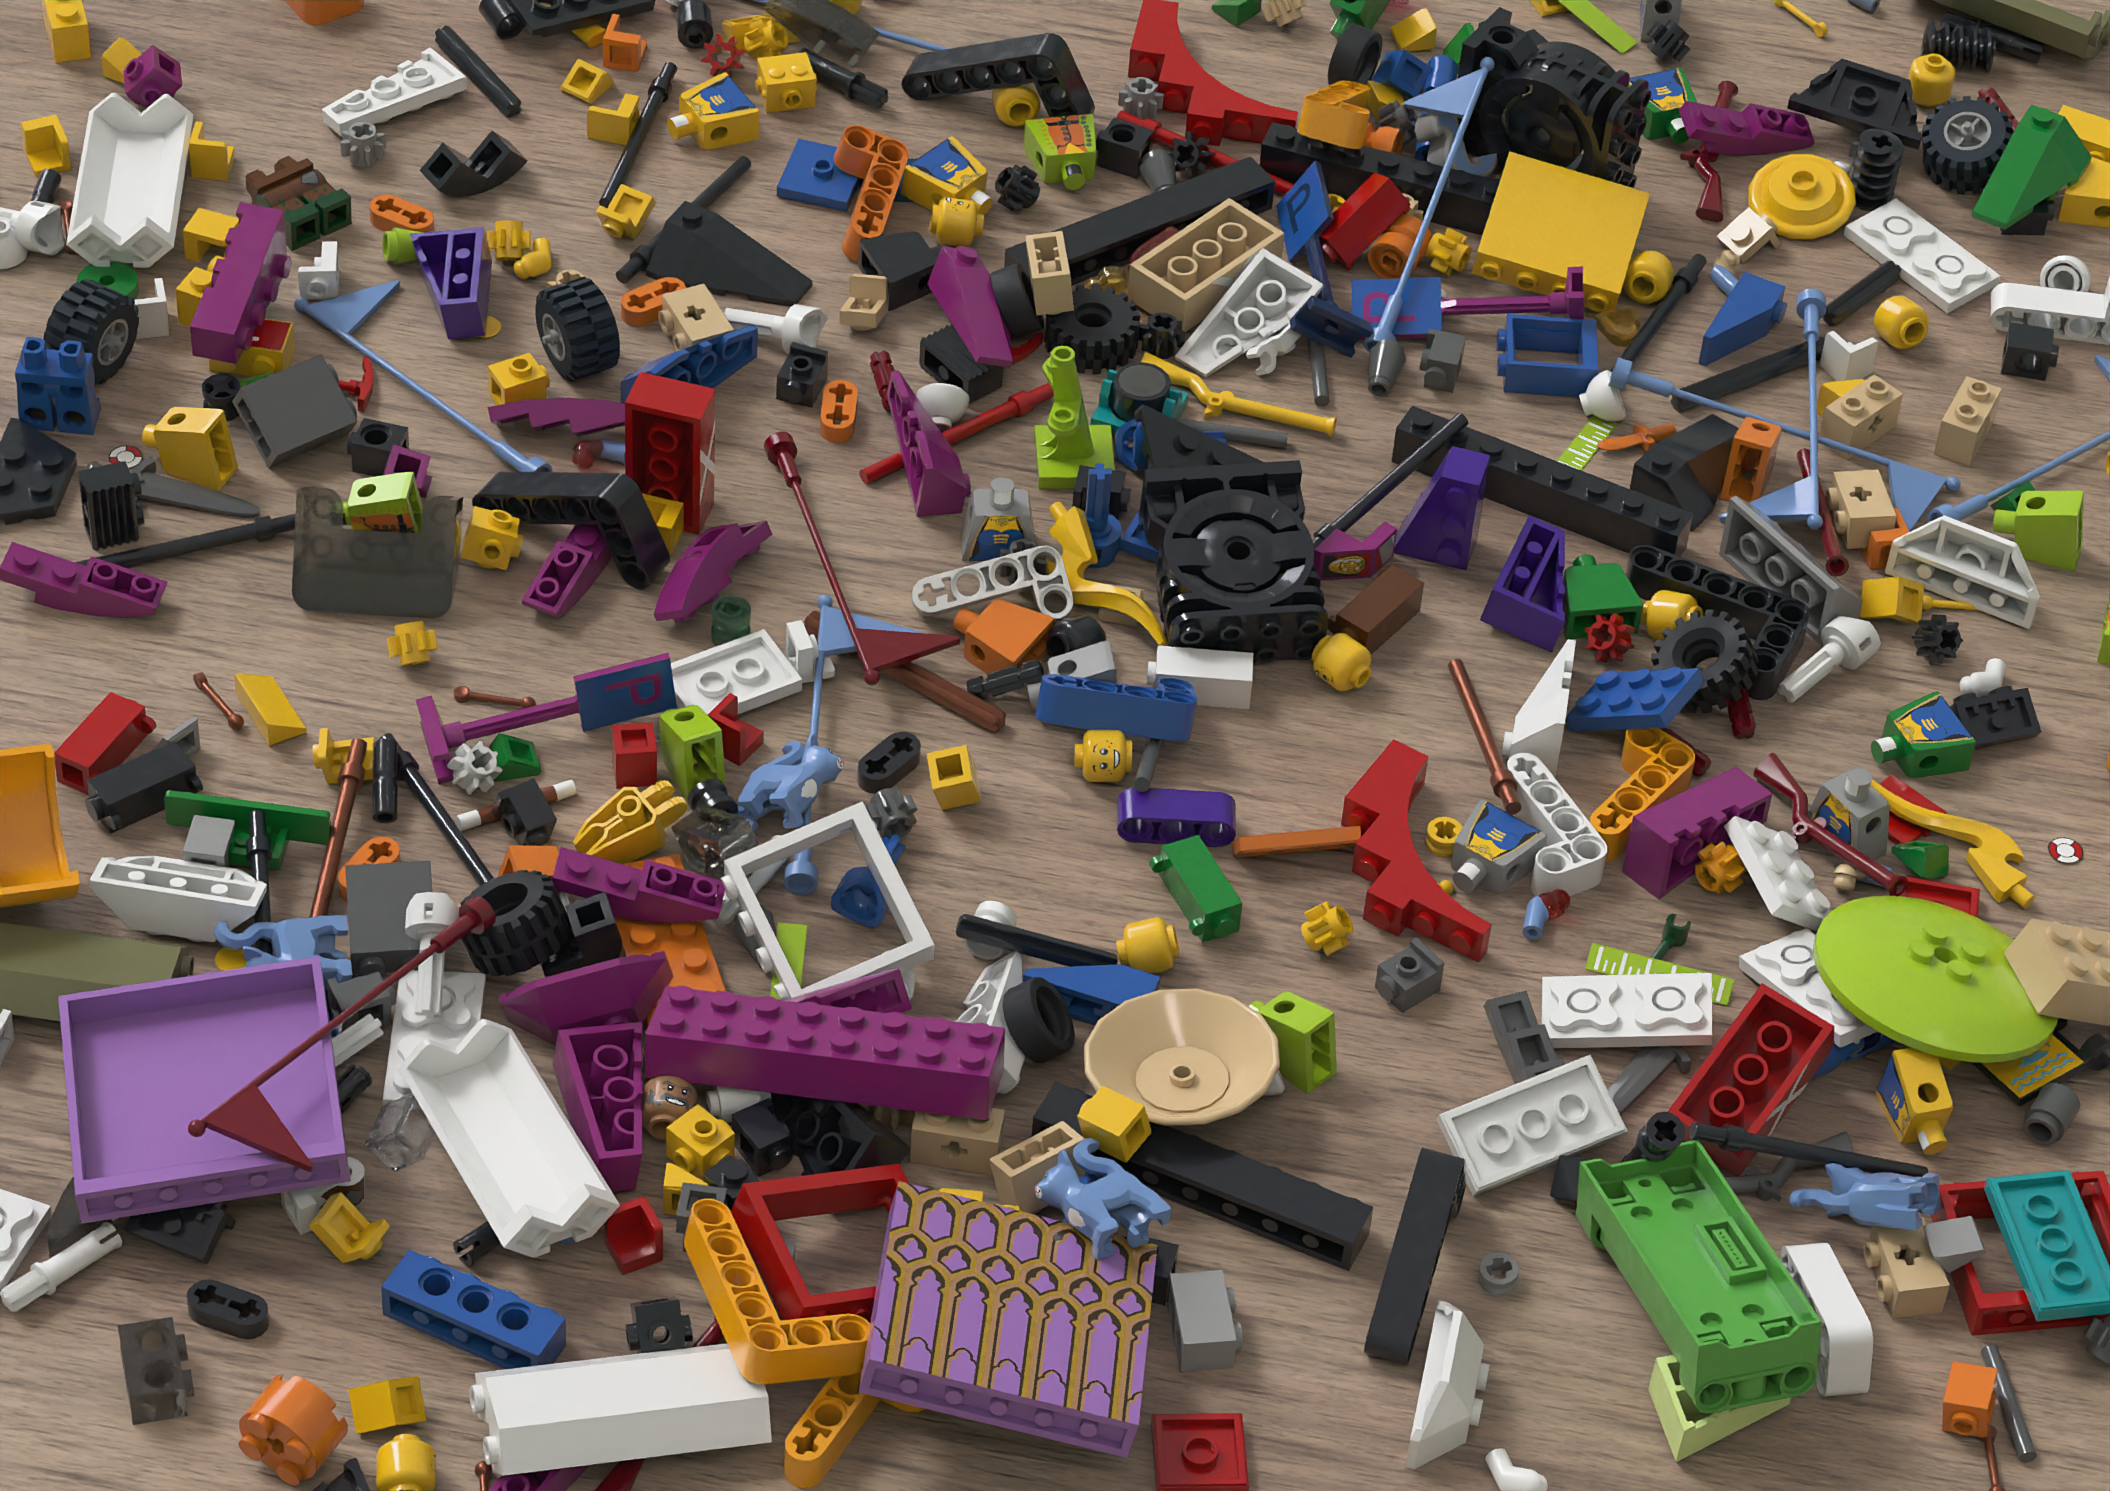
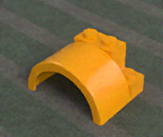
[0,744,80,908]

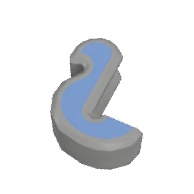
[1415,112,1498,178]

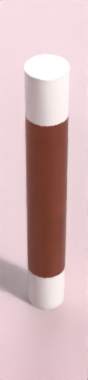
[456,780,577,831]

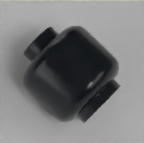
[1046,615,1106,658]

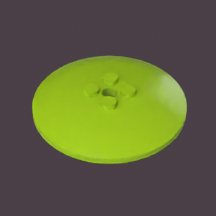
[1813,896,2059,1063]

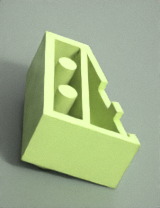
[1648,1355,1791,1462]

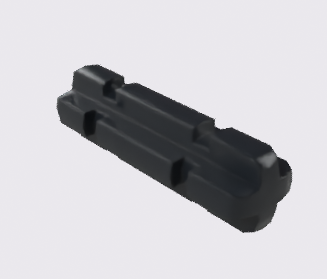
[967,659,1044,700]

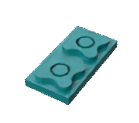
[1984,1170,2110,1322]

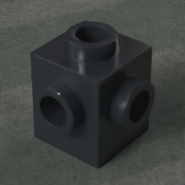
[625,1296,693,1354]

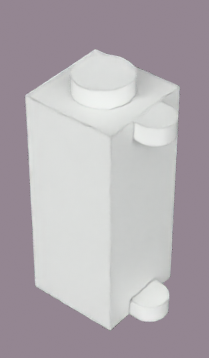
[1147,646,1253,709]

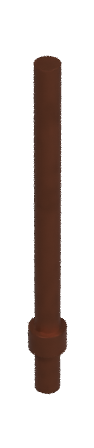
[1448,659,1522,815]
[309,738,367,918]

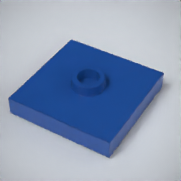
[777,138,861,212]

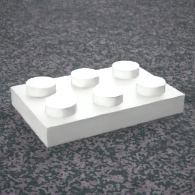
[671,629,803,715]
[1724,816,1831,931]

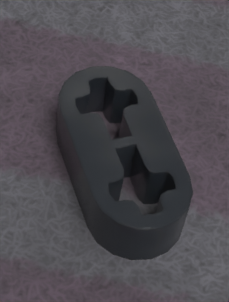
[857,732,921,794]
[187,1279,269,1340]

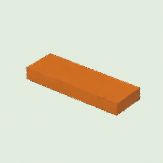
[1232,826,1361,858]

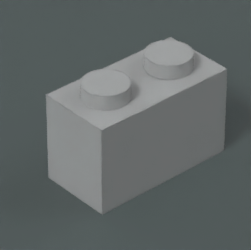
[1167,1270,1243,1372]

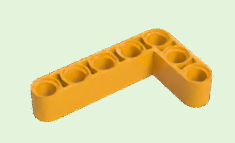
[683,1199,870,1384]

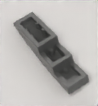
[1483,991,1565,1084]

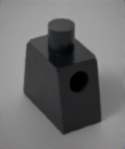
[859,231,949,311]

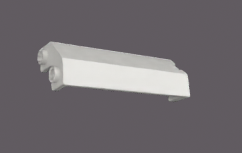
[66,93,194,268]
[398,1019,620,1258]
[470,1343,772,1476]

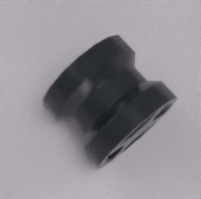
[202,374,241,422]
[687,778,738,831]

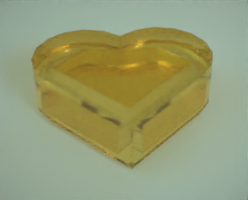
[1084,266,1127,295]
[1595,306,1641,347]

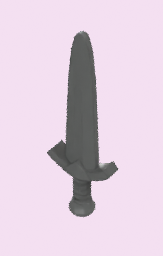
[85,457,260,517]
[1608,1046,1691,1116]

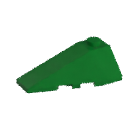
[1971,105,2092,229]

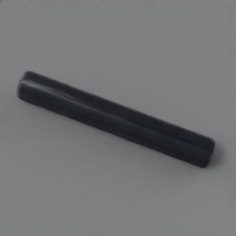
[435,26,522,117]
[956,914,1118,967]

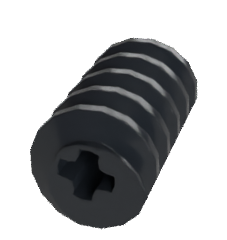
[1920,19,1996,72]
[1851,129,1904,211]

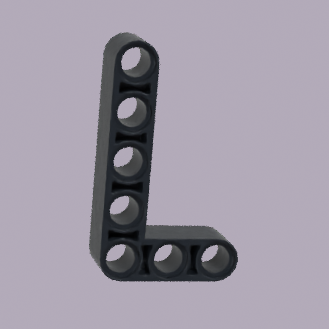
[901,33,1095,118]
[472,472,670,590]
[1626,545,1810,700]
[1364,1147,1467,1365]

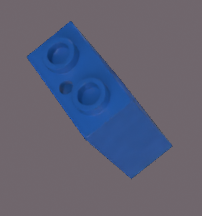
[1496,314,1598,397]

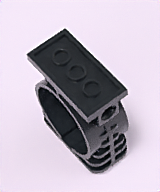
[1458,7,1651,188]
[1138,460,1329,663]

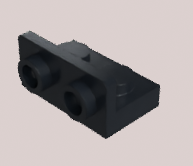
[1950,686,2042,749]
[124,1202,236,1264]

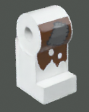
[281,1157,365,1235]

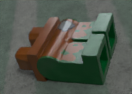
[246,156,352,251]

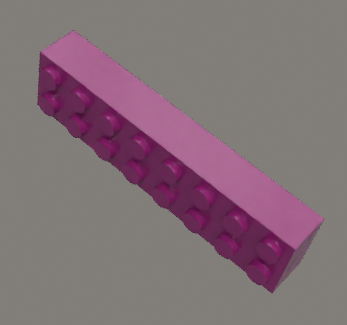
[645,986,1005,1120]

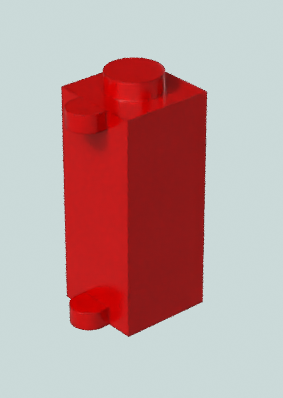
[1319,173,1411,271]
[54,692,157,795]

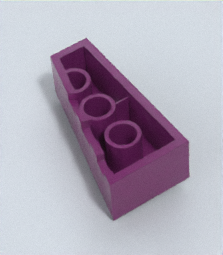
[190,202,292,364]
[1623,767,1773,899]
[553,1022,642,1192]

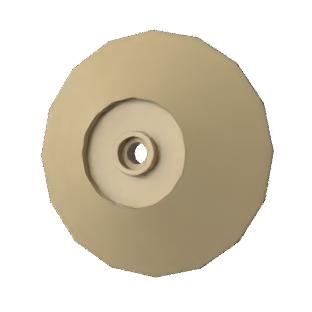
[1084,988,1280,1126]

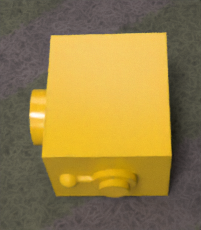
[755,52,818,113]

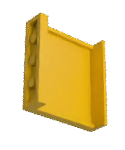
[1472,152,1650,315]

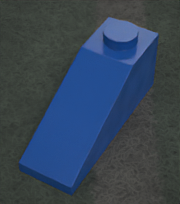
[1698,272,1787,366]
[1023,964,1160,1026]

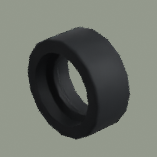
[1327,23,1383,85]
[990,263,1044,339]
[1002,977,1075,1063]

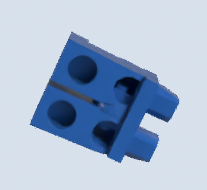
[15,337,101,435]

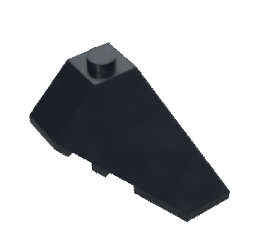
[646,201,813,307]
[1630,414,1739,532]
[771,1093,910,1176]

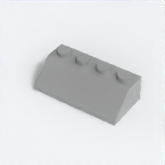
[1719,496,1863,646]

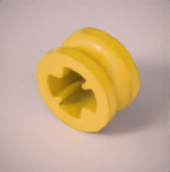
[1425,817,1463,857]

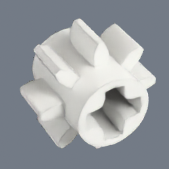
[447,741,502,795]

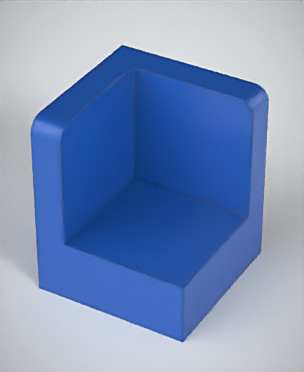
[1372,50,1432,99]

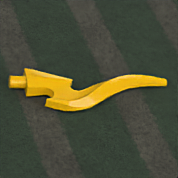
[1045,502,1168,646]
[1871,779,2035,909]

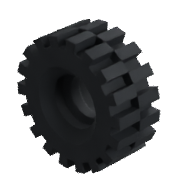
[1044,284,1140,374]
[1651,610,1759,714]

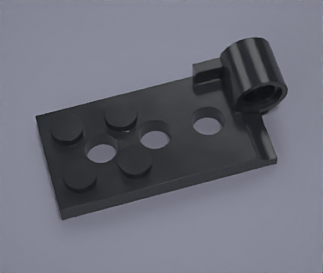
[479,0,656,39]

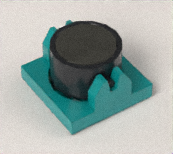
[1090,362,1189,441]

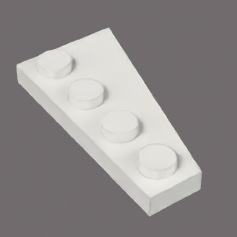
[322,48,468,137]

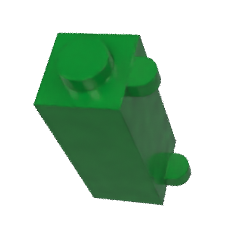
[1149,835,1243,942]

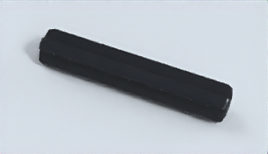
[1822,261,1901,325]

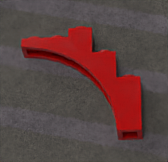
[1128,0,1298,146]
[1341,739,1492,962]

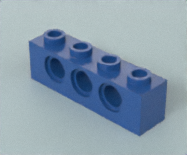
[381,1250,566,1369]

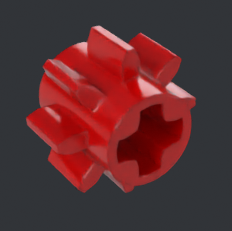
[701,34,747,78]
[1585,613,1635,663]

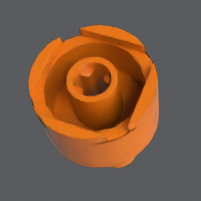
[238,1375,348,1486]

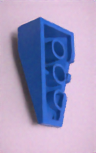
[620,325,758,404]

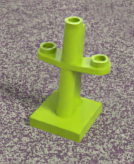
[1034,346,1115,489]

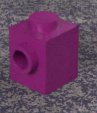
[383,444,433,499]

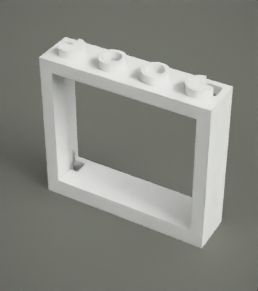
[720,801,935,1000]

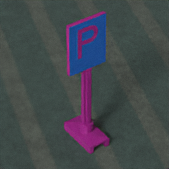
[1351,266,1584,340]
[416,653,677,784]

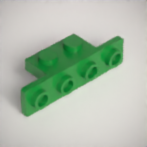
[164,790,331,870]

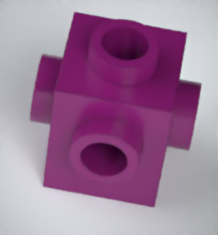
[124,45,182,108]

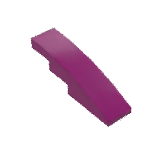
[487,398,625,437]
[784,968,912,1013]

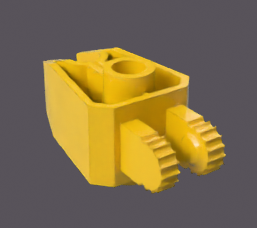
[573,780,688,864]

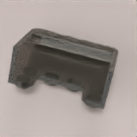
[292,486,463,619]

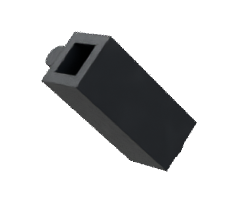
[85,741,203,834]

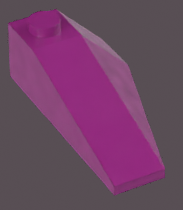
[927,246,1013,368]
[887,371,971,517]

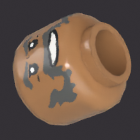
[641,1075,698,1140]

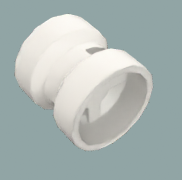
[964,901,1016,960]

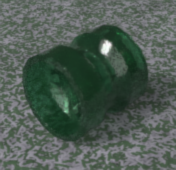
[711,595,751,646]

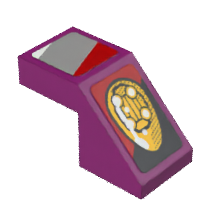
[1314,522,1397,581]

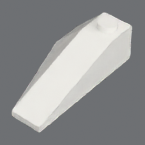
[1175,248,1324,378]
[1501,639,1576,778]
[955,950,1025,1094]

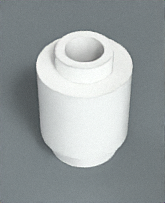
[706,1085,771,1123]

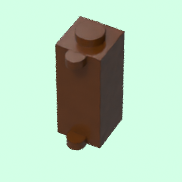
[1327,565,1424,654]

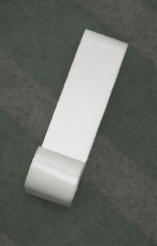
[1991,277,2110,345]
[912,545,1073,623]
[1506,753,1607,901]
[1780,1243,1873,1397]

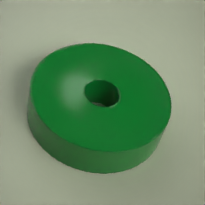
[77,261,139,300]

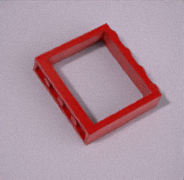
[731,1164,909,1323]
[1930,1171,2110,1336]

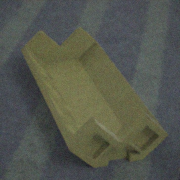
[1932,0,2110,58]
[0,919,194,1021]

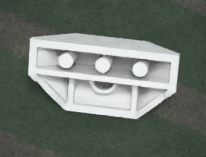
[1885,515,2040,629]
[89,856,267,942]
[1405,1300,1490,1469]

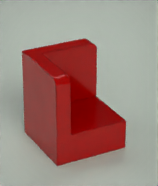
[708,693,764,766]
[612,722,657,789]
[604,1196,663,1275]

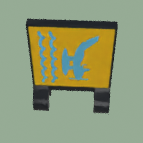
[1971,1018,2110,1106]

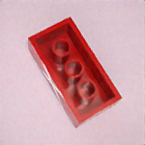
[625,372,715,535]
[1667,983,1835,1176]

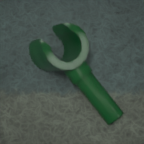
[1650,914,1691,960]

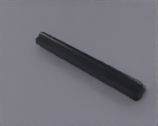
[1671,336,1825,412]

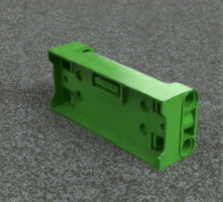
[1576,1140,1822,1414]

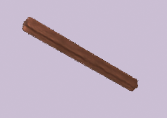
[804,611,1006,733]

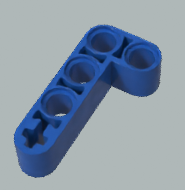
[1035,674,1198,742]

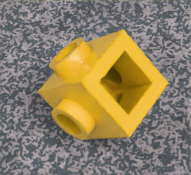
[460,506,524,570]
[666,1104,735,1181]

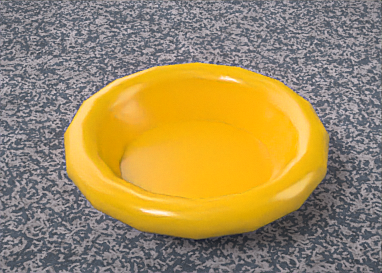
[1748,154,1856,240]

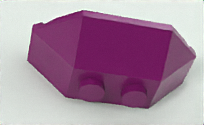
[499,951,674,1046]

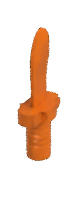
[1597,423,1677,451]

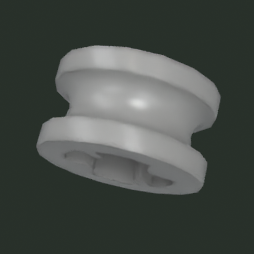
[1478,1252,1519,1295]

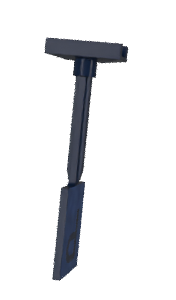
[1276,161,1373,358]

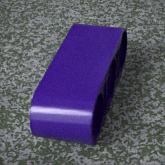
[1117,788,1236,847]

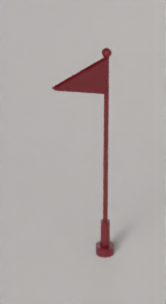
[764,432,960,686]
[188,896,496,1172]

